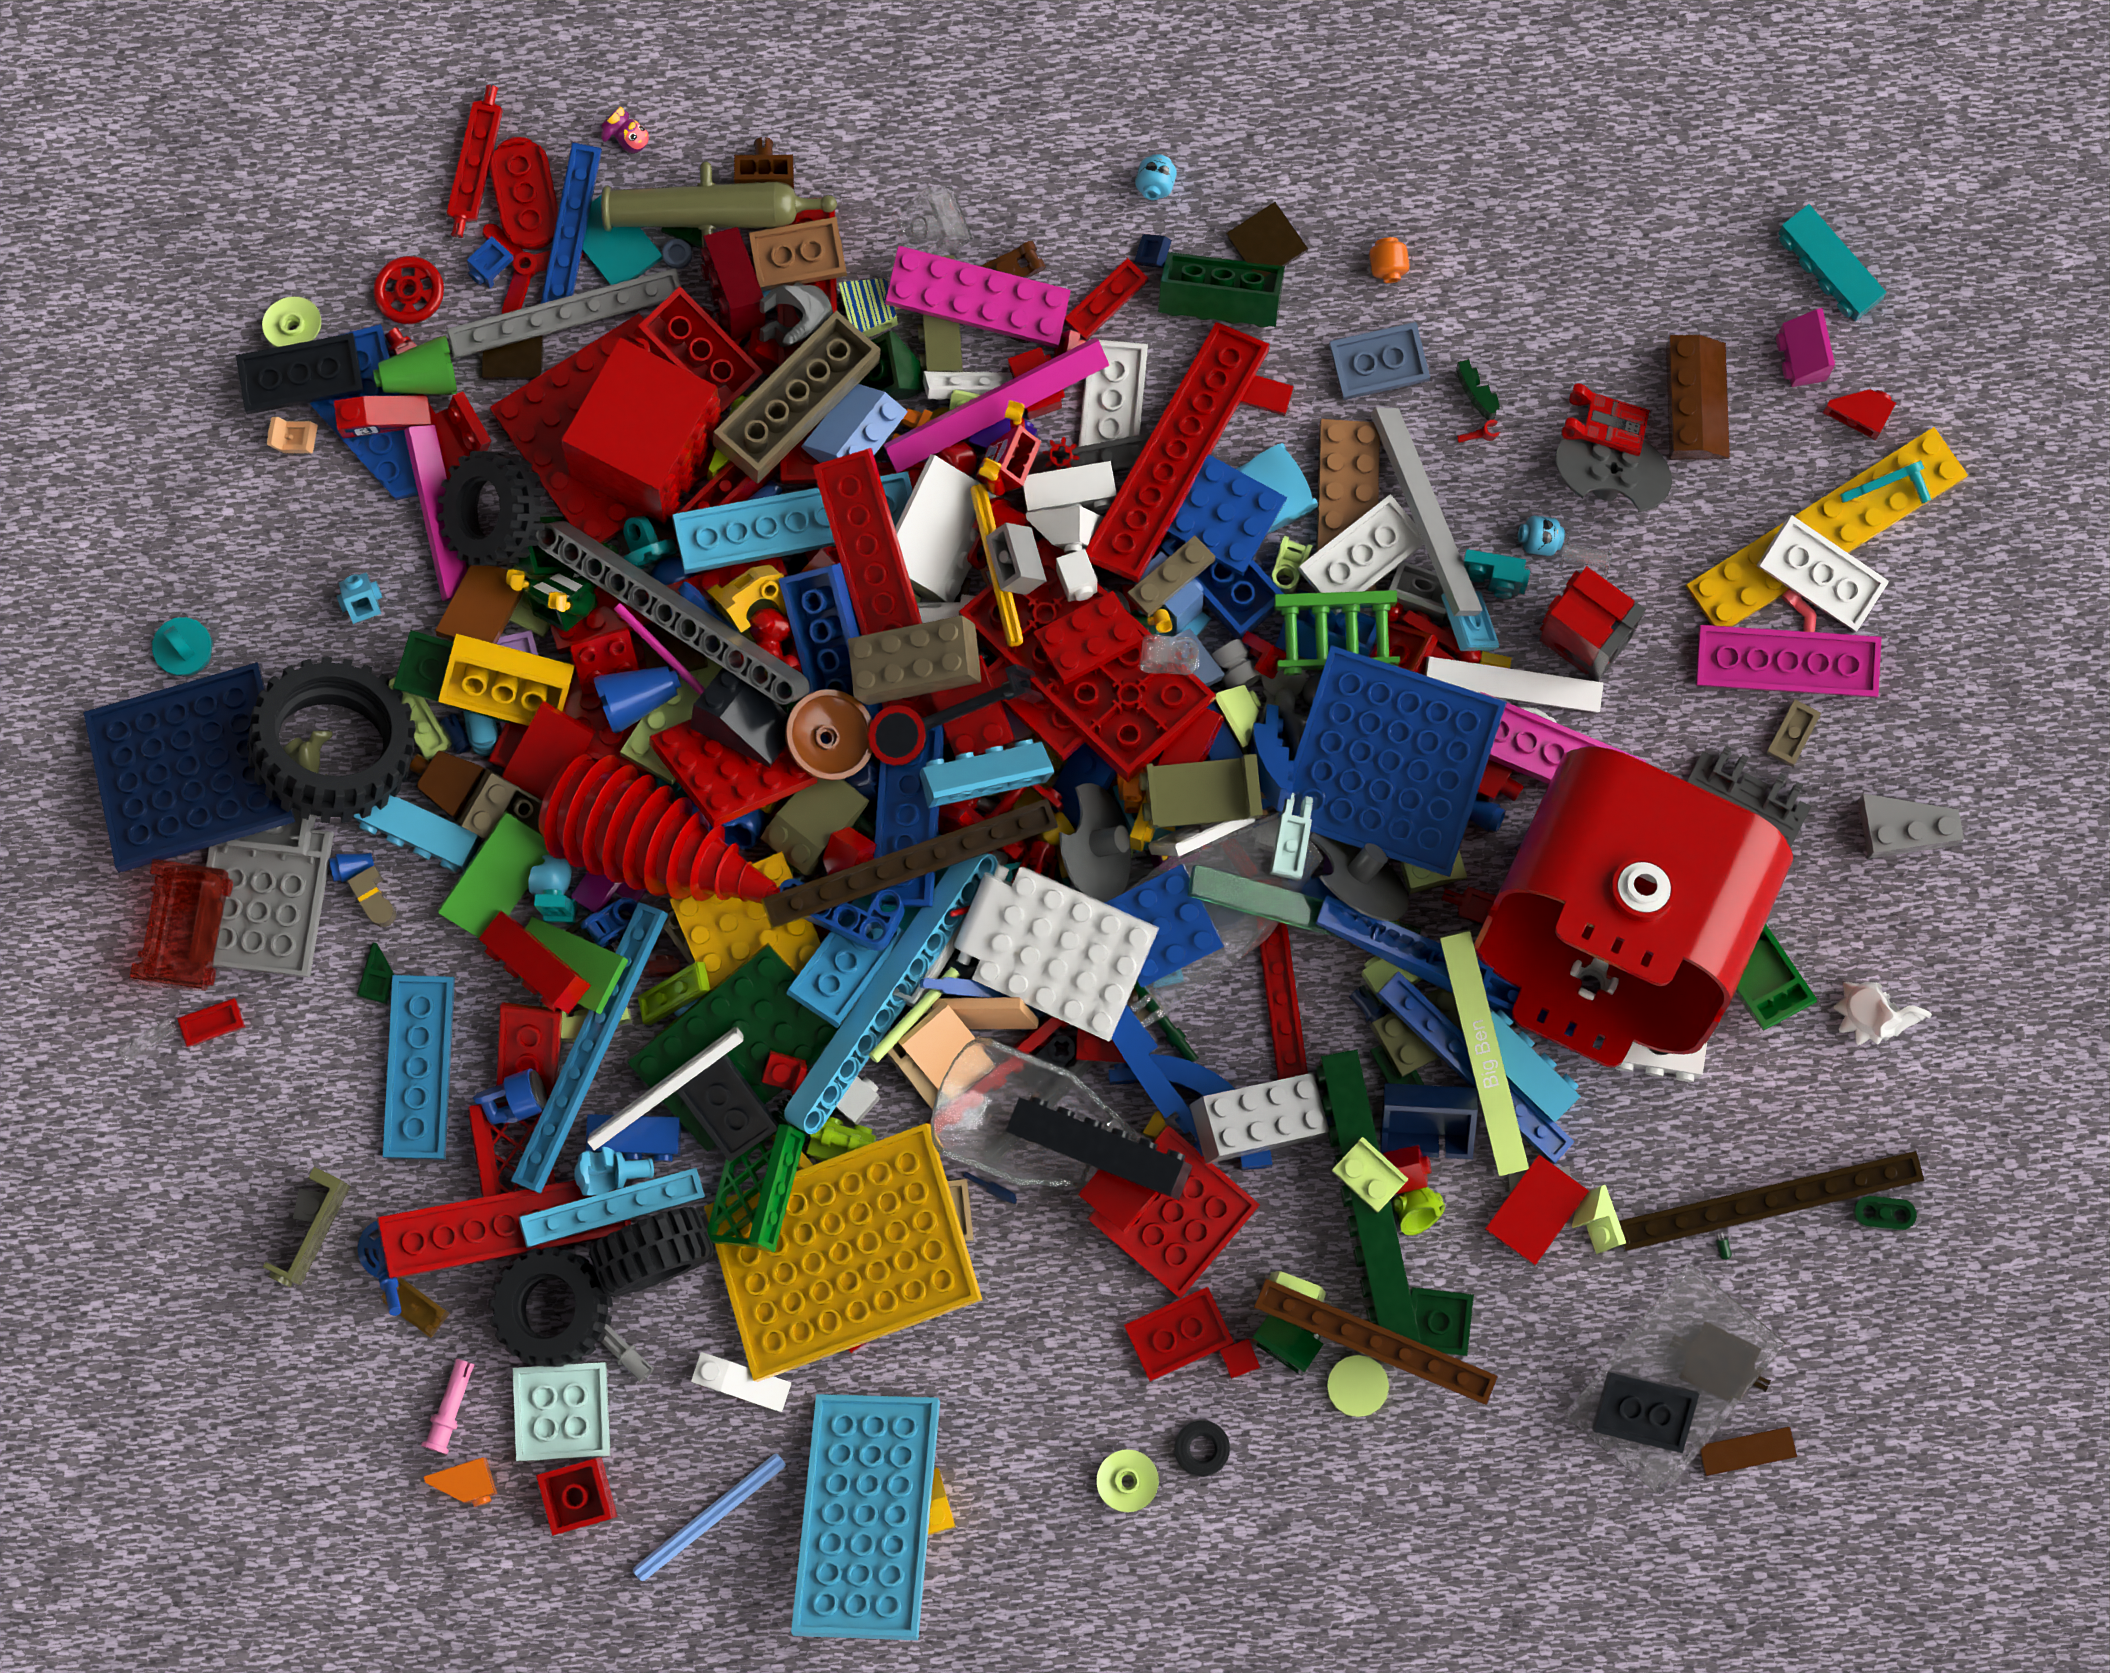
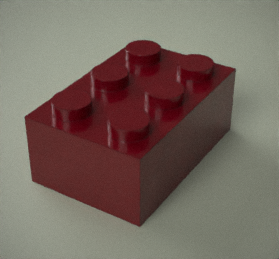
[700,227,765,340]

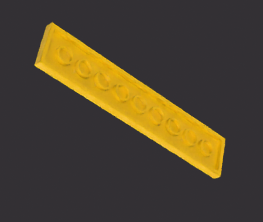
[1685,427,1968,627]

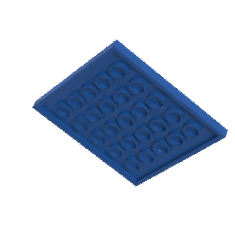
[1275,645,1507,877]

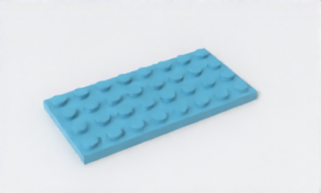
[791,1394,940,1640]

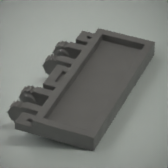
[1687,745,1812,848]

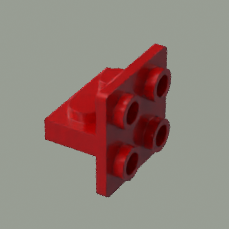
[569,627,639,695]

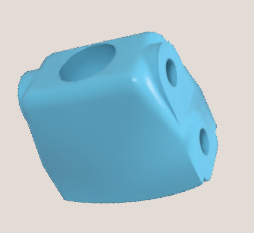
[1236,443,1318,535]

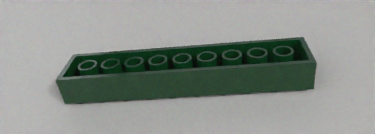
[1314,1049,1421,1365]

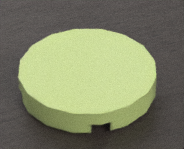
[1327,1355,1389,1417]

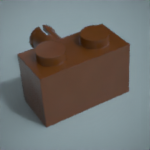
[734,137,794,189]

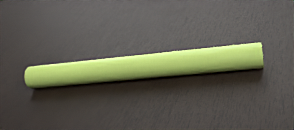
[868,967,960,1063]

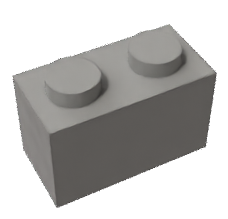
[986,523,1047,595]

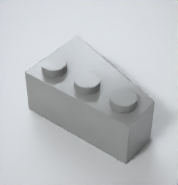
[1858,794,1964,859]

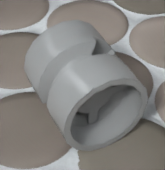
[1211,639,1263,689]

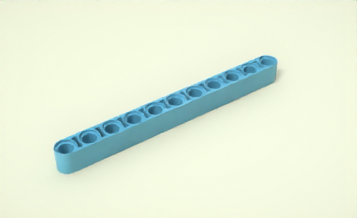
[784,853,998,1134]

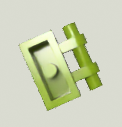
[806,1116,877,1161]

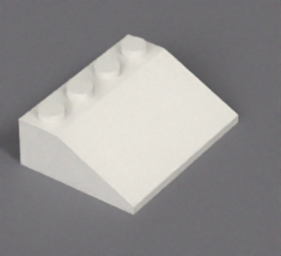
[895,454,998,602]

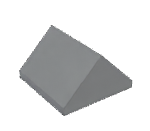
[1389,562,1446,623]

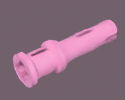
[421,1359,475,1455]

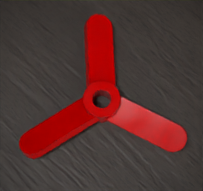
[482,223,583,314]

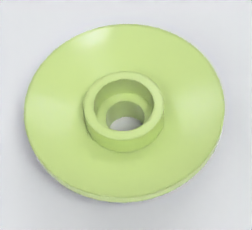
[262,297,322,347]
[1097,1449,1159,1512]

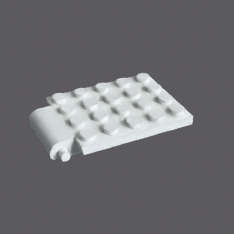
[953,865,1159,1041]

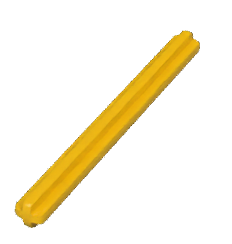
[970,484,1023,647]

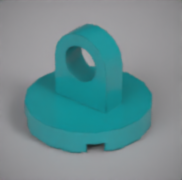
[622,516,677,569]
[152,617,213,677]

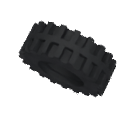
[438,451,546,567]

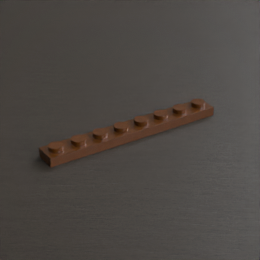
[1254,1278,1498,1405]

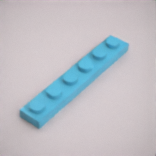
[518,1168,705,1248]

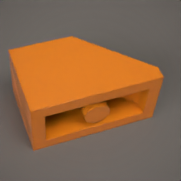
[424,1457,497,1507]

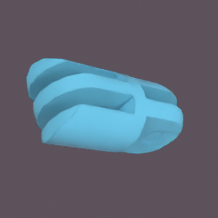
[463,710,498,756]

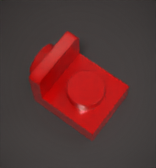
[1242,631,1286,679]
[761,1050,810,1095]

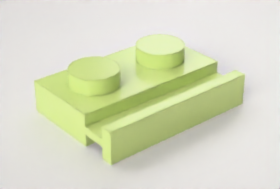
[1332,1137,1408,1213]

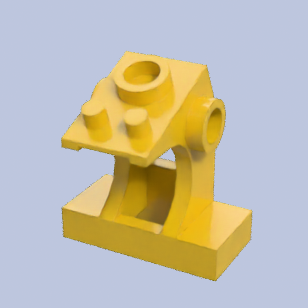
[707,565,787,633]

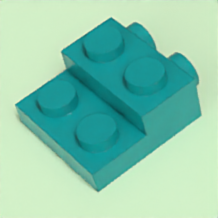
[1463,549,1530,599]

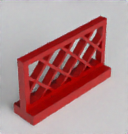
[468,1101,556,1197]

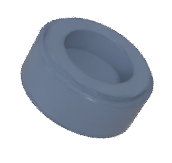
[662,239,692,269]

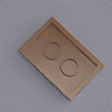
[749,217,847,291]

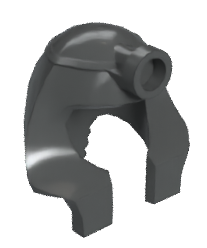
[759,282,833,348]

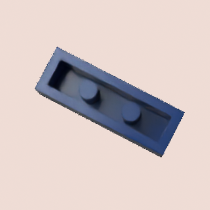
[585,1114,682,1162]

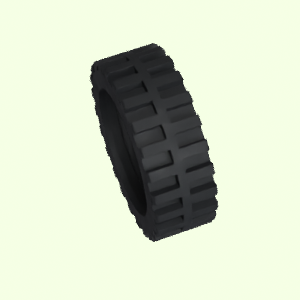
[247,657,416,823]

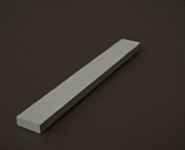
[446,268,681,359]
[1370,408,1483,616]

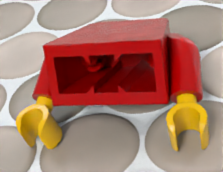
[976,400,1042,496]

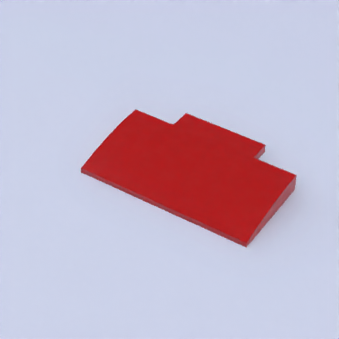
[959,537,1216,783]

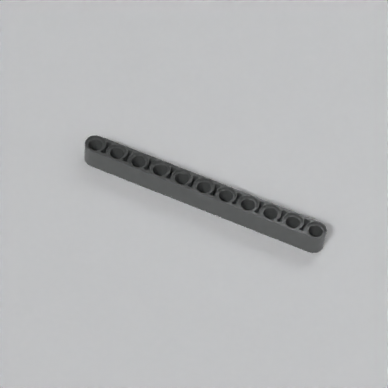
[535,520,810,704]

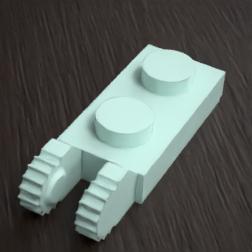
[1269,793,1313,881]

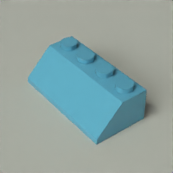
[920,739,1054,808]

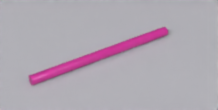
[614,603,705,695]

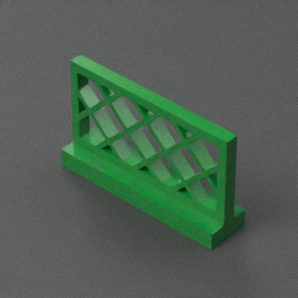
[707,1124,806,1252]

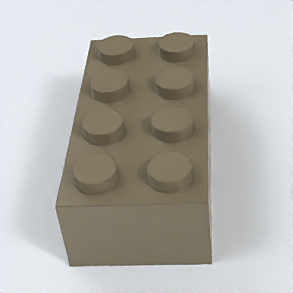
[848,615,981,705]

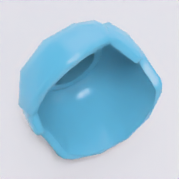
[528,855,572,897]

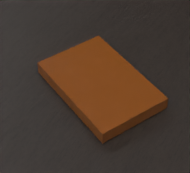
[435,565,528,644]

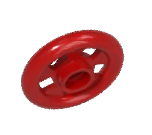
[373,256,444,324]

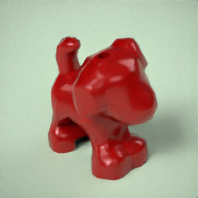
[741,607,803,674]

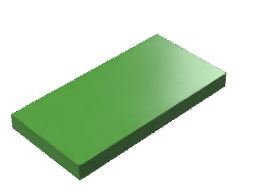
[437,810,550,938]
[504,916,628,1015]

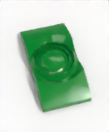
[1736,923,1817,1031]

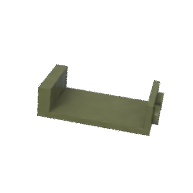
[1139,754,1263,829]
[263,1167,351,1288]

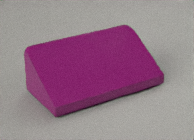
[571,871,621,913]

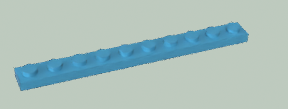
[511,902,668,1194]

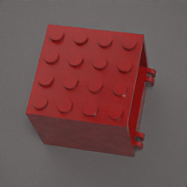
[562,337,722,525]

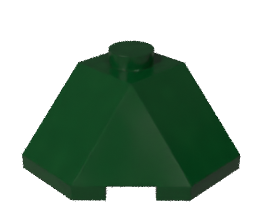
[858,331,925,401]

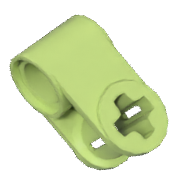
[1271,536,1313,594]

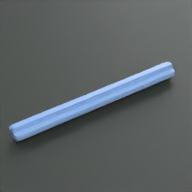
[633,1453,786,1581]

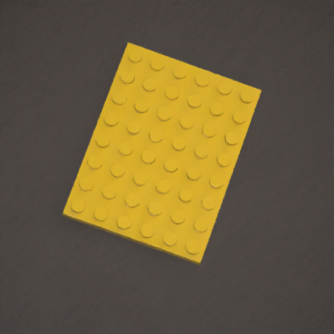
[704,1123,982,1382]

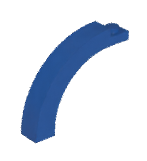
[1108,1054,1273,1171]

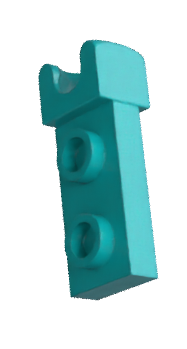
[534,889,577,925]

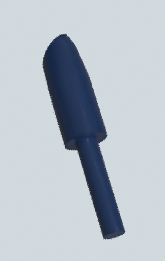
[963,1172,1017,1204]

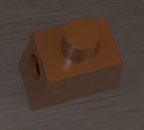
[409,751,485,821]

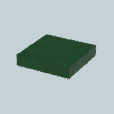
[1411,1287,1474,1357]

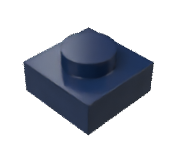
[1134,234,1172,268]

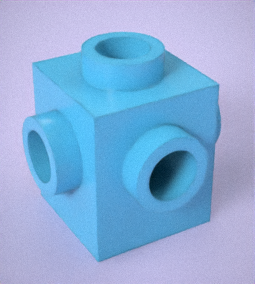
[337,572,383,624]

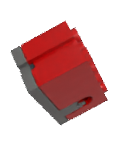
[1539,566,1646,682]

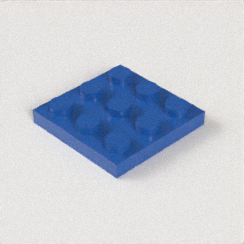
[1166,454,1287,576]
[1105,864,1225,988]

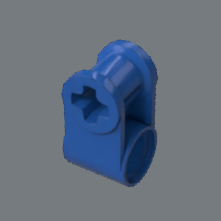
[580,897,638,948]

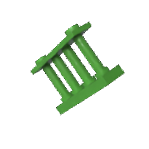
[1274,590,1400,676]

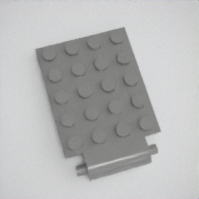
[190,808,334,978]

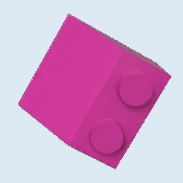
[1776,308,1835,387]

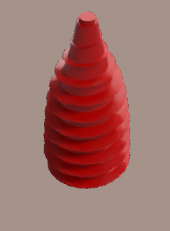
[539,754,780,904]

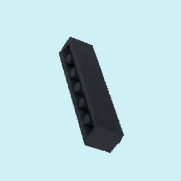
[1006,1095,1192,1200]

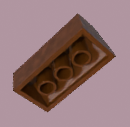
[1666,335,1730,460]

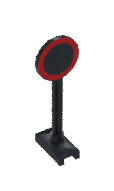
[868,664,1044,766]

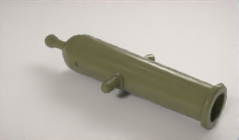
[601,162,837,248]

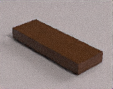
[1698,1427,1797,1476]

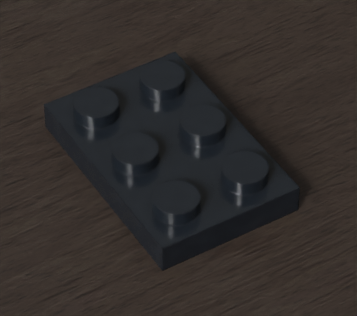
[676,1054,779,1162]
[1592,1370,1700,1453]

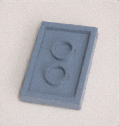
[1329,322,1430,400]

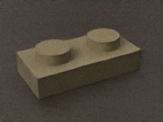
[1766,699,1821,767]

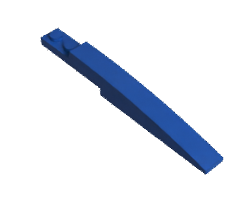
[1315,895,1576,1037]
[1112,1004,1203,1156]

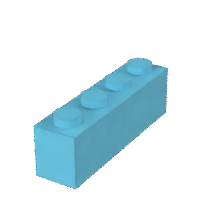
[354,794,482,873]
[1490,1008,1581,1122]

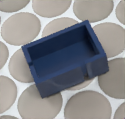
[1380,1083,1478,1160]

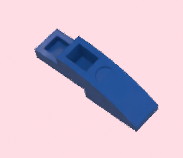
[1249,704,1294,811]

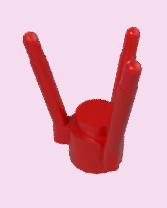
[1011,841,1058,883]

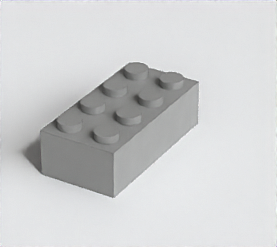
[1190,1073,1330,1164]

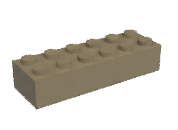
[713,311,881,484]

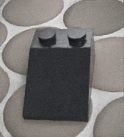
[690,667,789,768]

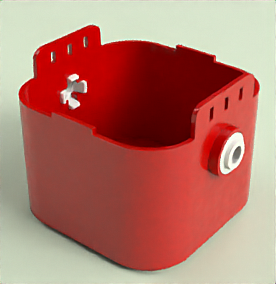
[1474,746,1793,1068]

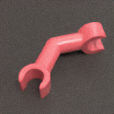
[1781,588,1817,632]

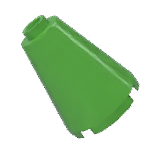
[373,335,457,395]

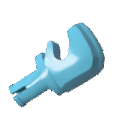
[574,1147,654,1196]

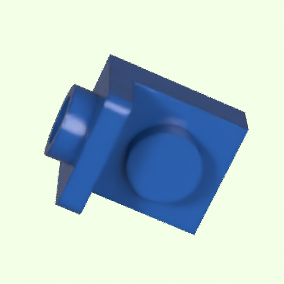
[467,236,514,289]

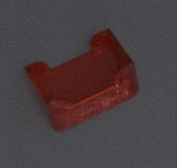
[129,859,233,991]

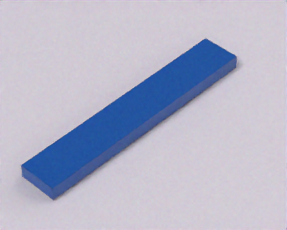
[541,142,602,304]

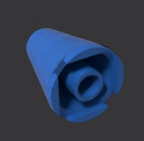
[593,666,682,733]

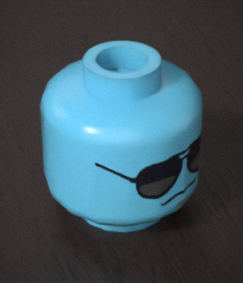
[1135,154,1177,200]
[1518,515,1565,556]

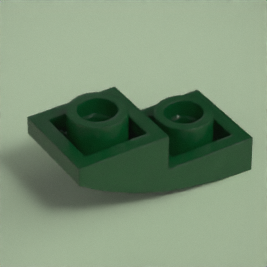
[1456,359,1500,421]

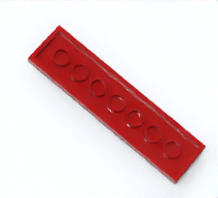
[377,1180,631,1279]

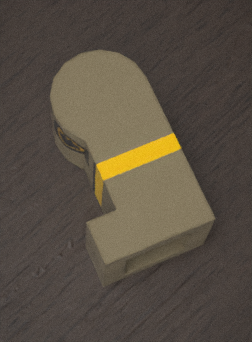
[347,866,396,927]

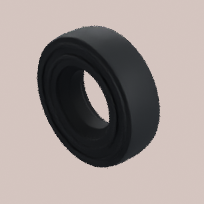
[1174,1420,1230,1477]

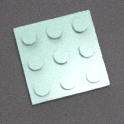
[513,1362,610,1462]

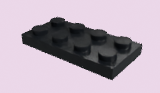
[236,333,364,415]

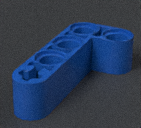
[779,879,905,951]

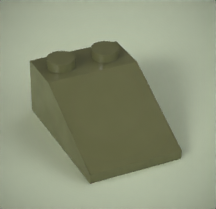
[760,779,869,875]

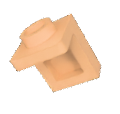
[267,417,318,453]

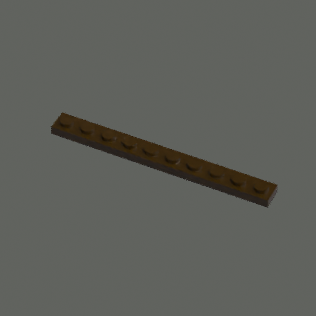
[761,798,1058,929]
[1619,1151,1925,1252]

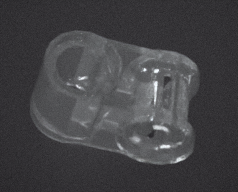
[1140,634,1199,675]

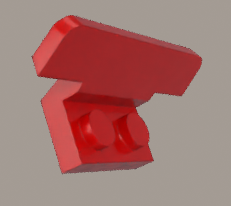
[414,391,492,480]

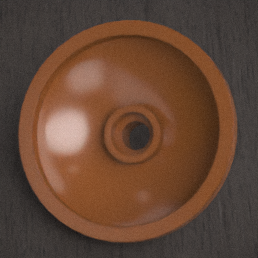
[785,689,873,781]

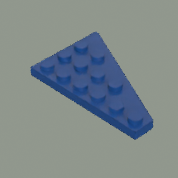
[309,324,418,501]

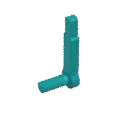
[1839,460,1932,504]

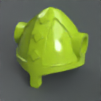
[1393,1187,1445,1236]

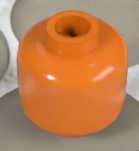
[1369,237,1410,283]

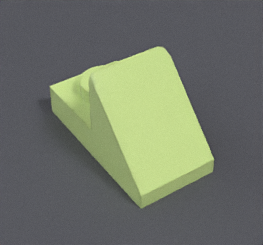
[1572,1185,1626,1254]

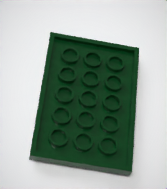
[627,942,841,1152]

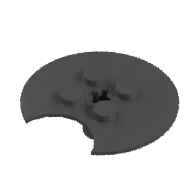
[1555,438,1672,512]
[1059,783,1131,903]
[1309,832,1409,921]

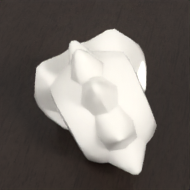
[1833,982,1932,1045]

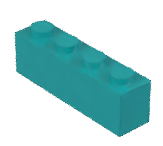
[1778,204,1887,322]

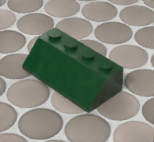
[1158,252,1285,327]

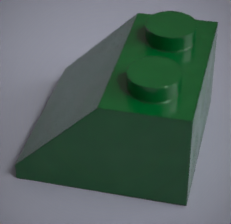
[1251,1314,1324,1376]

